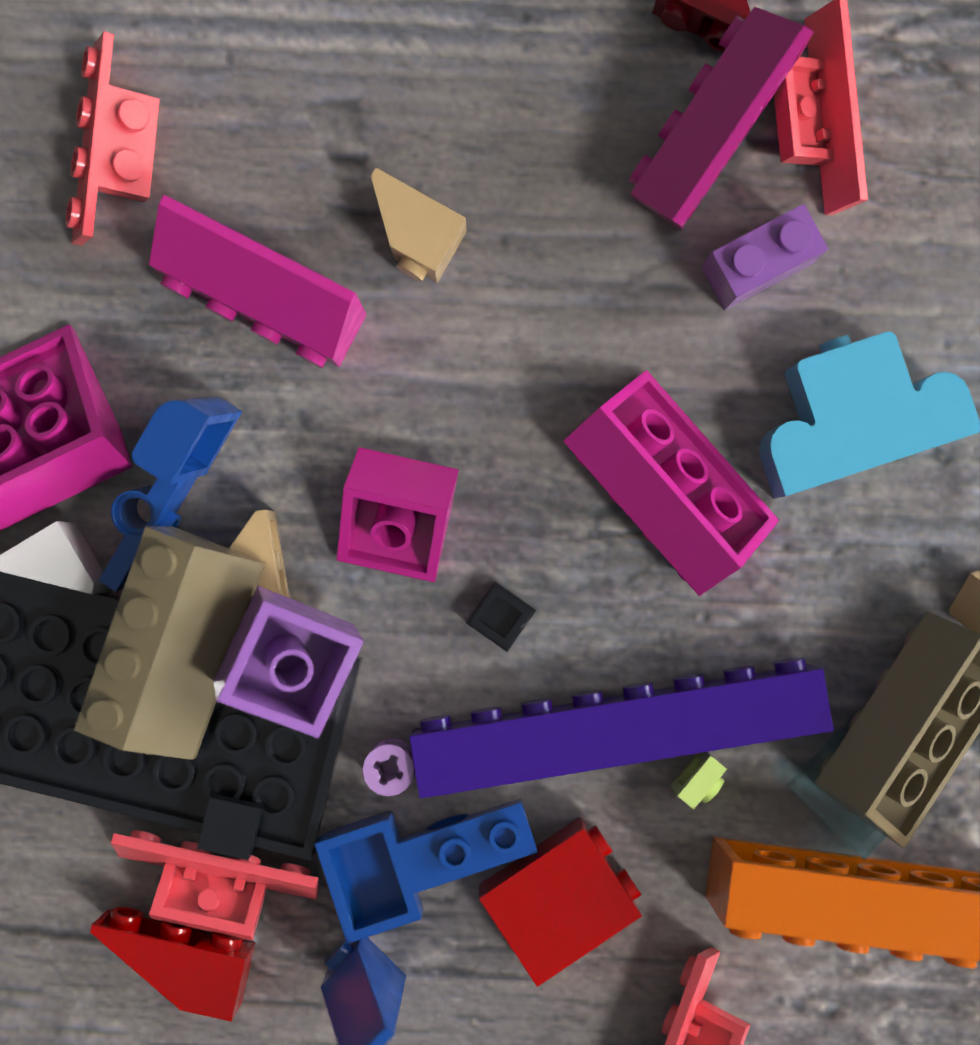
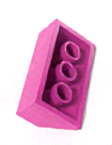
[629,6,813,230]
[149,194,367,368]
[563,370,780,596]

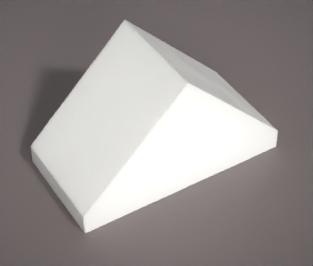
[0,521,109,594]

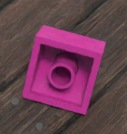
[337,447,459,583]

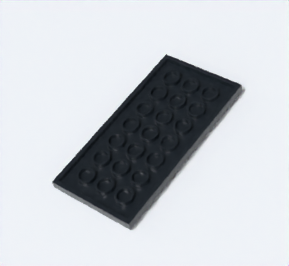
[0,572,363,861]

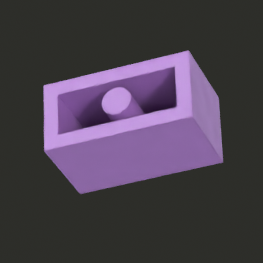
[701,204,829,311]

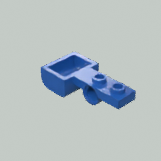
[99,397,243,592]
[314,798,538,944]

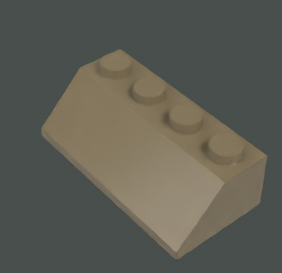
[74,526,266,760]
[815,611,980,849]

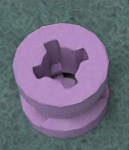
[362,738,415,796]

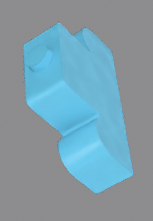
[759,331,980,499]

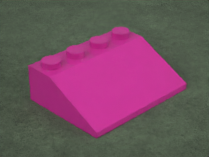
[0,324,133,531]

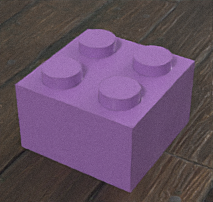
[214,586,364,738]

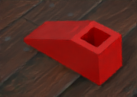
[90,907,256,1022]

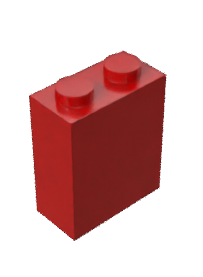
[479,817,642,987]

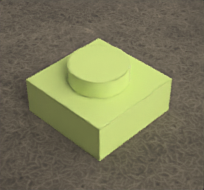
[670,752,727,810]

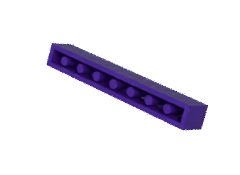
[409,657,834,799]

